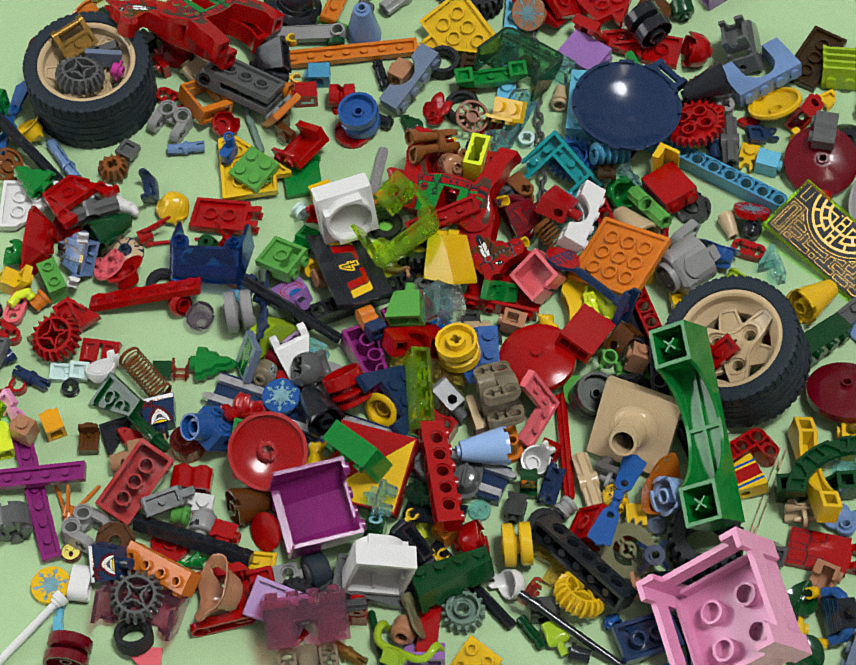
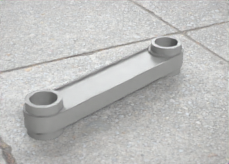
[262,23,346,43]

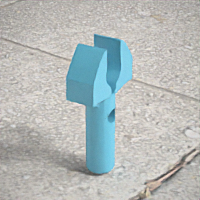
[53,606,65,631]

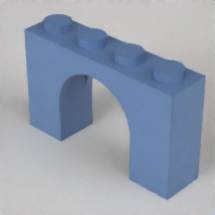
[723,37,802,107]

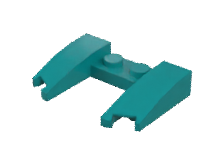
[521,130,605,209]

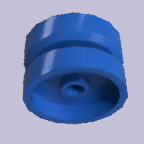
[338,92,381,139]

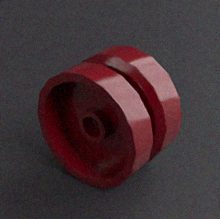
[43,630,93,665]

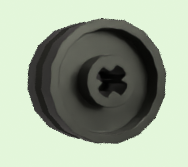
[569,371,609,420]

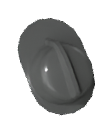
[454,457,483,499]

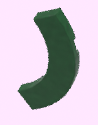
[785,435,856,497]

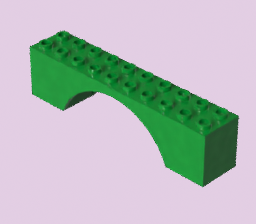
[648,320,745,532]

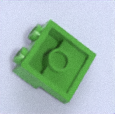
[255,236,309,283]

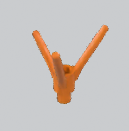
[54,484,101,521]

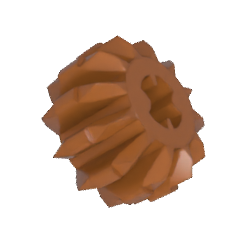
[98,153,129,184]

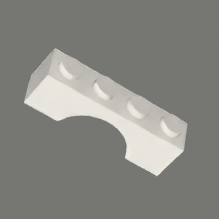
[556,180,606,254]

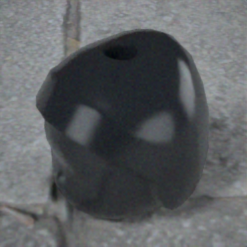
[741,220,762,241]

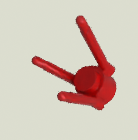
[136,216,184,248]

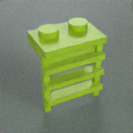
[821,45,856,90]

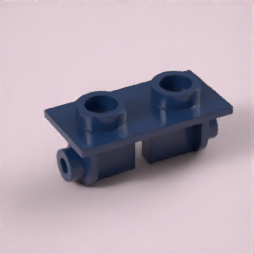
[537,462,566,505]

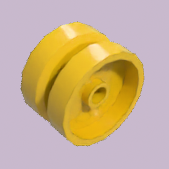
[435,323,481,373]
[500,521,534,568]

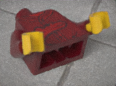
[496,194,541,247]

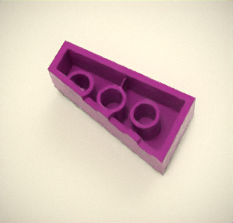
[340,325,387,394]

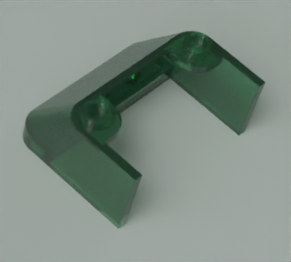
[473,27,564,102]

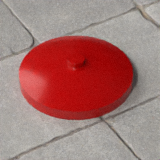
[499,324,577,392]
[227,411,308,492]

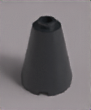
[680,61,733,103]
[299,386,345,438]

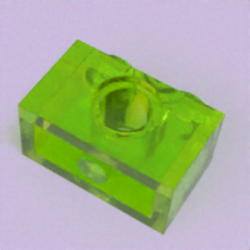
[373,169,418,216]

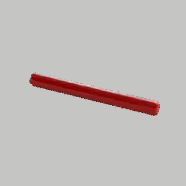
[555,393,575,500]

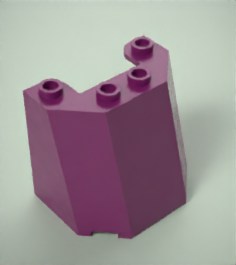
[269,456,366,560]

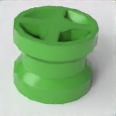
[170,506,191,526]

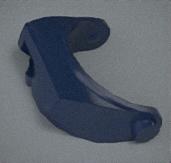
[138,168,160,204]

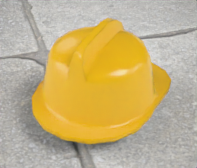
[9,116,44,143]

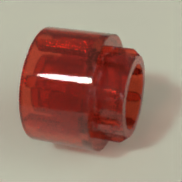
[169,426,205,464]

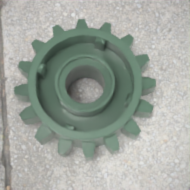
[441,589,486,634]

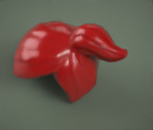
[220,391,266,421]

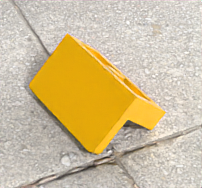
[651,142,680,172]

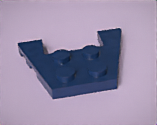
[355,365,426,436]

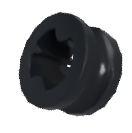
[61,378,80,398]

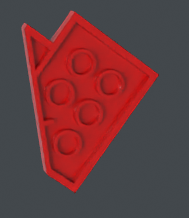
[576,0,632,27]

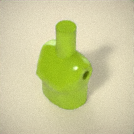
[541,620,570,657]

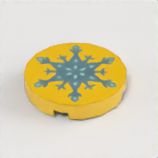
[31,566,70,606]

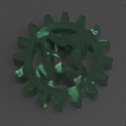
[405,480,447,507]

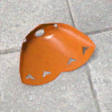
[641,453,681,514]

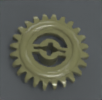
[594,517,659,581]

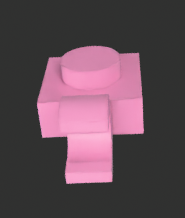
[0,388,26,421]

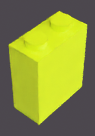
[463,132,491,182]

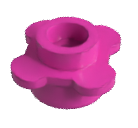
[110,60,125,82]

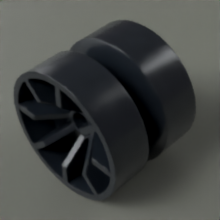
[624,0,672,48]

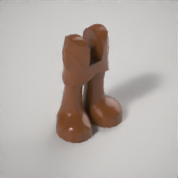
[404,129,461,164]

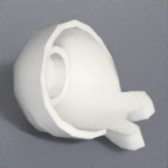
[86,350,119,384]
[520,440,556,475]
[488,569,526,600]

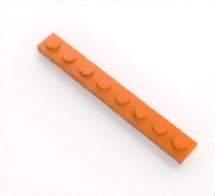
[289,37,418,69]

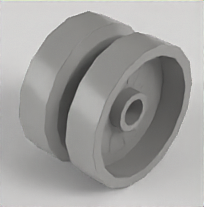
[223,289,255,334]

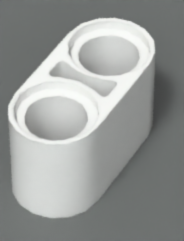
[67,564,93,603]

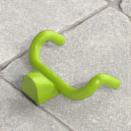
[373,620,445,665]

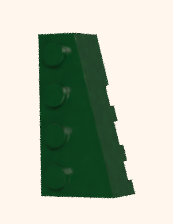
[804,312,854,368]
[411,546,495,614]

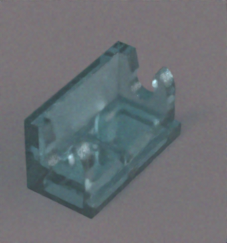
[424,280,453,325]

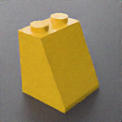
[424,229,477,285]

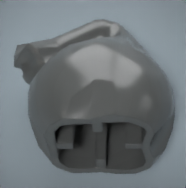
[291,349,332,387]

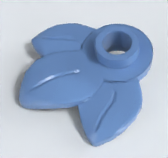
[824,503,856,537]

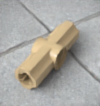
[571,451,603,506]

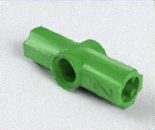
[626,185,673,229]

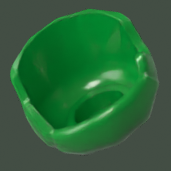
[3,239,23,267]

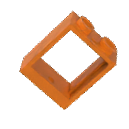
[177,79,234,125]

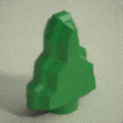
[13,165,56,200]
[189,346,237,381]

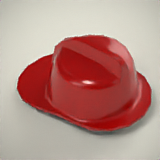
[108,255,143,290]

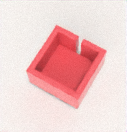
[509,248,567,305]

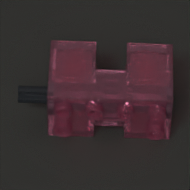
[260,583,367,650]

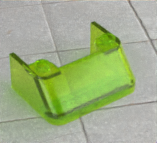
[350,181,440,269]

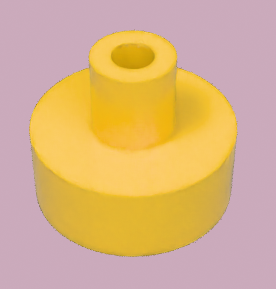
[301,258,320,278]

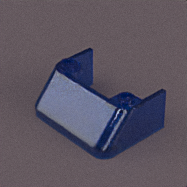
[169,222,255,285]

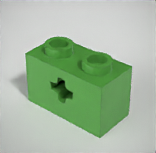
[36,257,71,304]

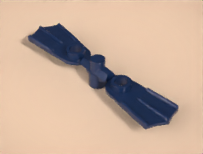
[252,268,271,343]

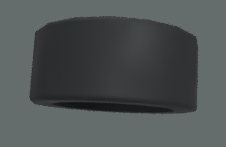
[430,45,460,80]
[445,90,479,125]
[114,619,154,656]

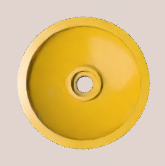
[748,87,802,121]

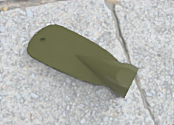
[400,592,426,639]

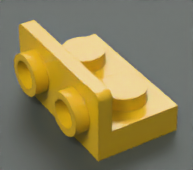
[485,96,527,126]

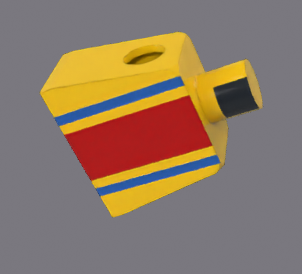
[734,453,769,500]

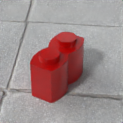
[170,463,214,495]

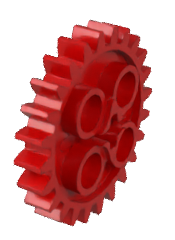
[669,100,726,149]

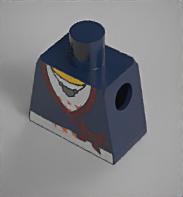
[140,392,176,439]
[88,541,135,583]

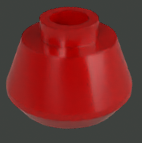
[168,296,192,317]

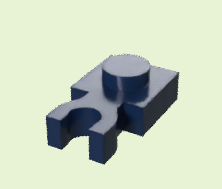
[745,125,779,145]

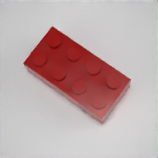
[95,438,175,527]

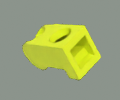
[0,421,16,461]

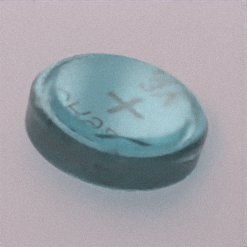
[468,500,491,522]

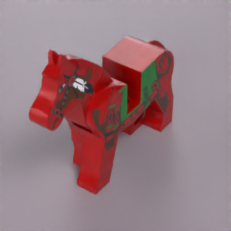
[104,0,285,71]
[387,126,528,280]

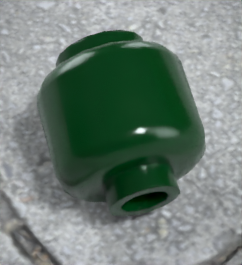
[669,0,695,22]

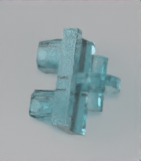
[363,478,398,518]

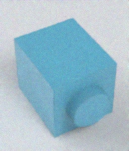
[754,148,783,178]

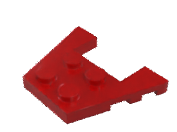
[42,174,120,230]

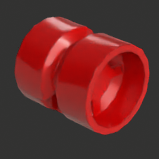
[329,83,355,107]

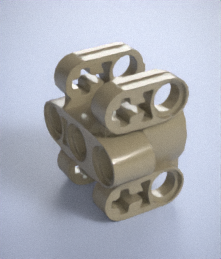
[473,361,525,429]
[277,641,340,665]

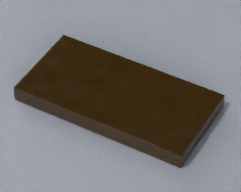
[790,25,847,93]

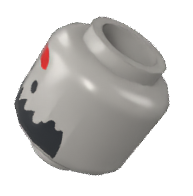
[189,507,217,536]

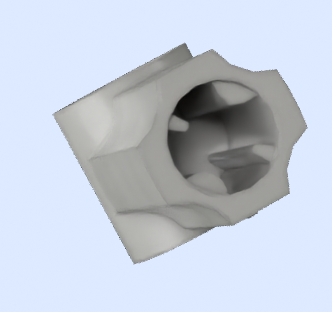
[379,0,412,16]

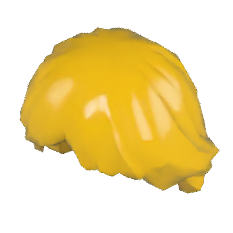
[155,191,190,226]

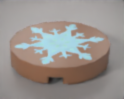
[512,0,547,31]

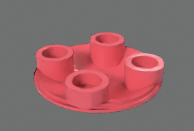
[93,248,125,281]

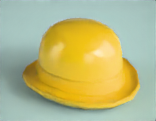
[365,393,397,427]

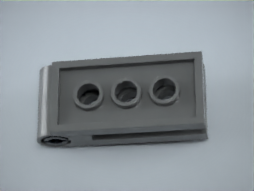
[196,59,286,116]

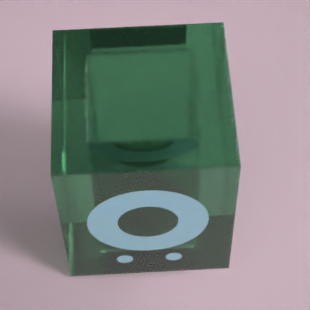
[363,511,388,537]

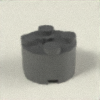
[0,501,33,544]

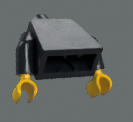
[249,33,301,83]
[389,508,450,567]

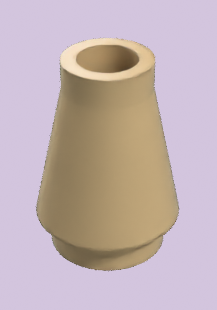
[550,85,568,111]
[718,210,739,240]

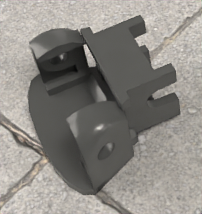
[718,14,764,75]

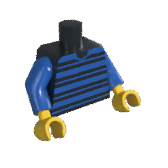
[805,586,856,650]

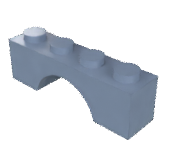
[379,43,442,116]

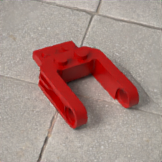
[189,562,275,637]

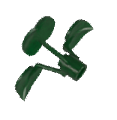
[787,580,825,665]

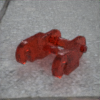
[171,358,191,381]
[522,577,542,605]

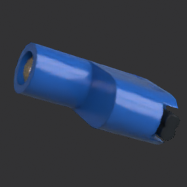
[219,131,238,166]

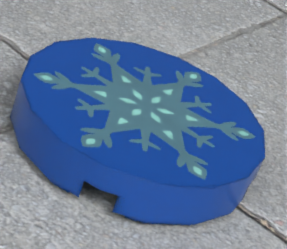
[262,378,301,415]

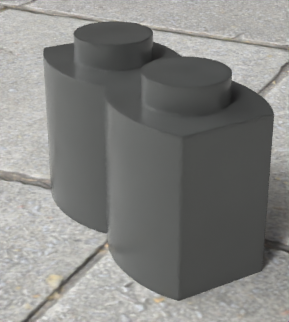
[808,110,839,151]

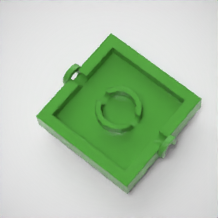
[228,146,280,193]

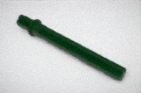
[124,414,171,453]

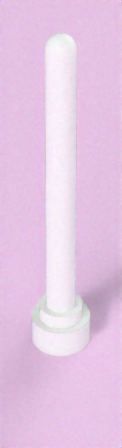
[0,590,69,665]

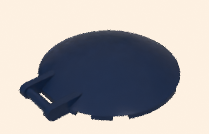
[572,58,688,151]

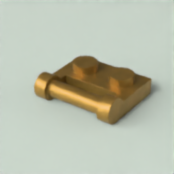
[49,14,98,59]

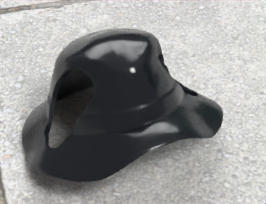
[264,0,322,26]

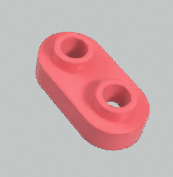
[3,291,29,326]

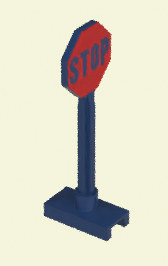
[546,246,641,327]

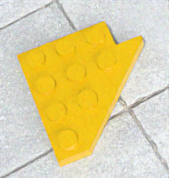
[418,0,504,55]
[218,136,292,200]

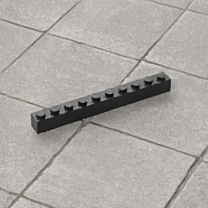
[132,514,254,568]

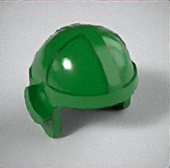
[605,176,635,209]

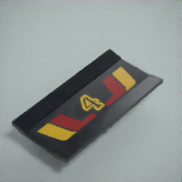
[306,235,393,308]

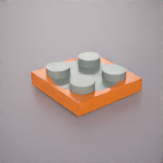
[262,93,301,129]

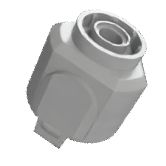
[655,231,721,295]

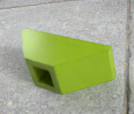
[250,317,298,360]

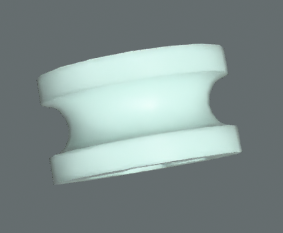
[519,131,535,149]
[291,201,308,220]

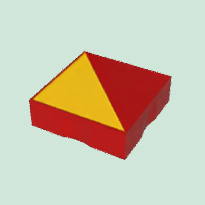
[330,419,420,519]

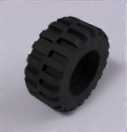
[666,510,744,581]

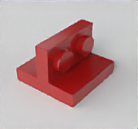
[569,503,608,552]

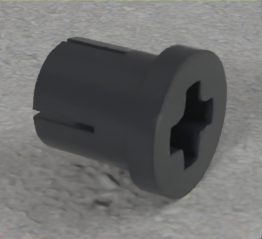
[567,642,592,665]

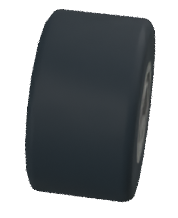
[300,551,333,591]

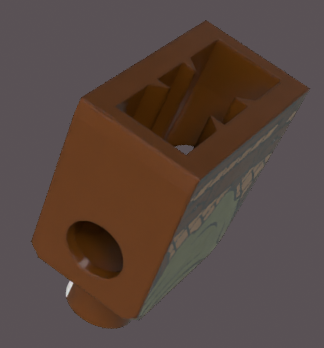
[603,322,644,359]

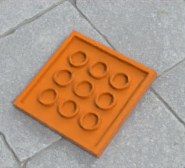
[568,216,672,296]

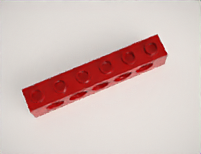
[418,420,465,532]

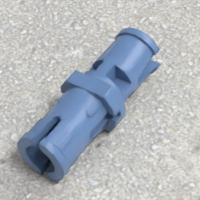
[167,140,205,156]

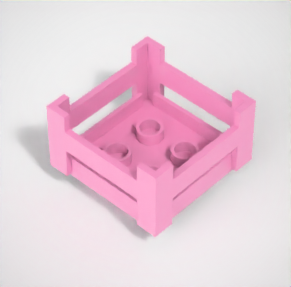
[636,526,812,665]

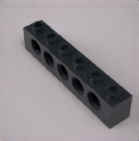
[531,513,638,613]

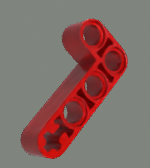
[729,428,779,467]

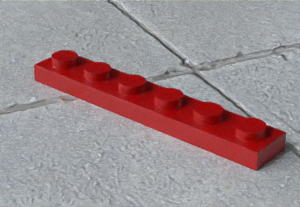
[89,277,202,312]

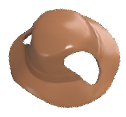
[194,553,243,622]

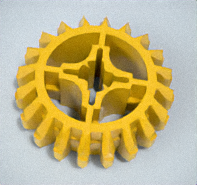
[553,571,606,620]

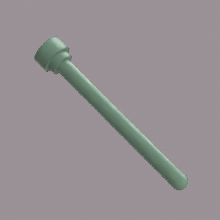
[240,104,265,153]

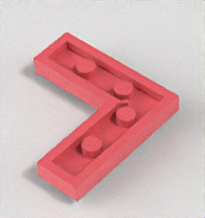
[518,369,560,449]

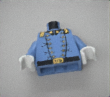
[57,230,100,289]

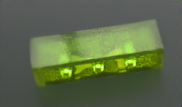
[404,346,435,429]

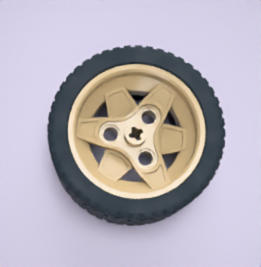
[22,11,157,149]
[665,275,811,428]

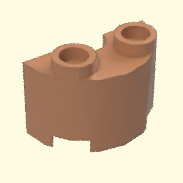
[809,558,844,604]

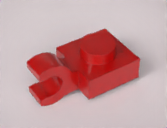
[151,48,171,79]

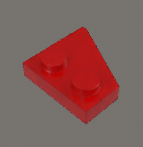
[52,297,102,331]

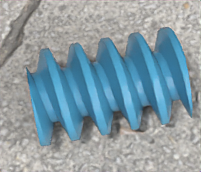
[589,142,631,165]

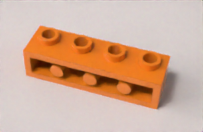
[127,540,202,599]

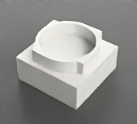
[311,172,379,245]
[342,533,417,596]

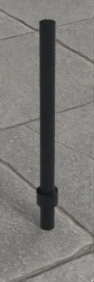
[517,590,623,665]

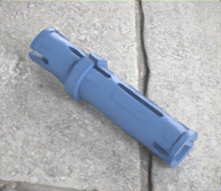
[46,138,82,177]

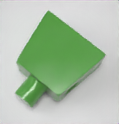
[385,283,426,327]

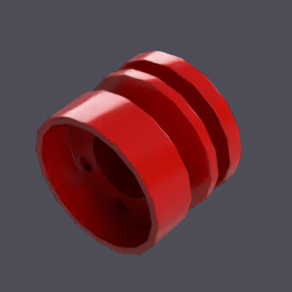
[322,363,372,411]

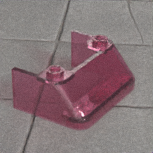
[90,578,189,642]

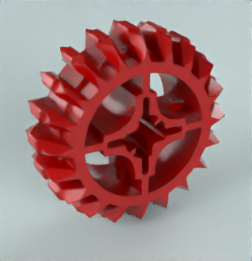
[31,312,82,363]

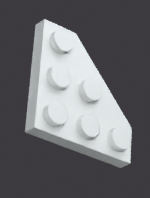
[0,180,59,231]

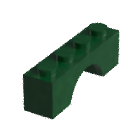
[774,470,856,503]

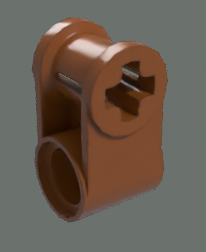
[505,171,535,203]

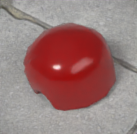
[211,111,240,138]

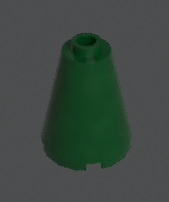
[79,212,133,257]

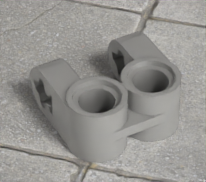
[147,100,194,144]
[61,504,113,554]

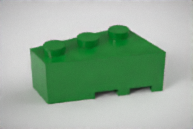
[322,420,393,483]

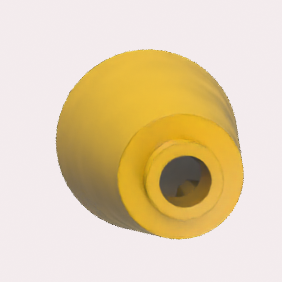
[786,279,838,325]

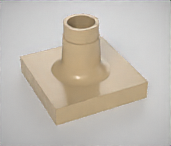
[586,375,681,474]

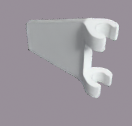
[268,322,309,380]

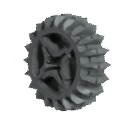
[55,55,105,97]
[108,570,165,625]

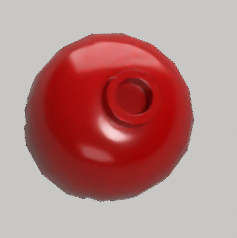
[681,31,713,68]
[454,519,490,554]

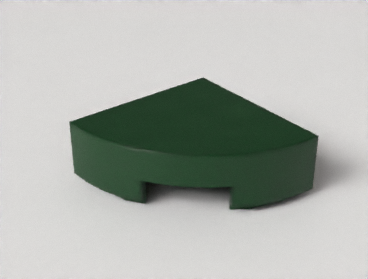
[400,115,424,131]
[153,361,173,381]

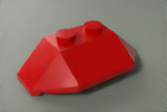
[20,205,57,276]

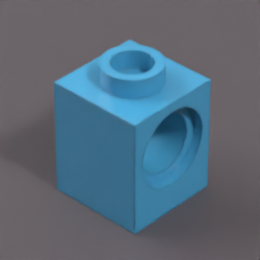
[305,62,331,88]

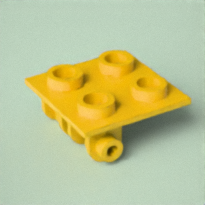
[450,635,503,665]

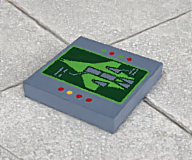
[236,330,262,384]

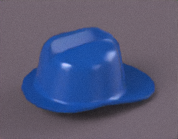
[699,238,741,269]

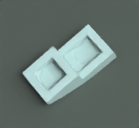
[49,360,90,383]

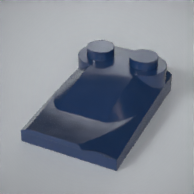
[611,610,686,665]

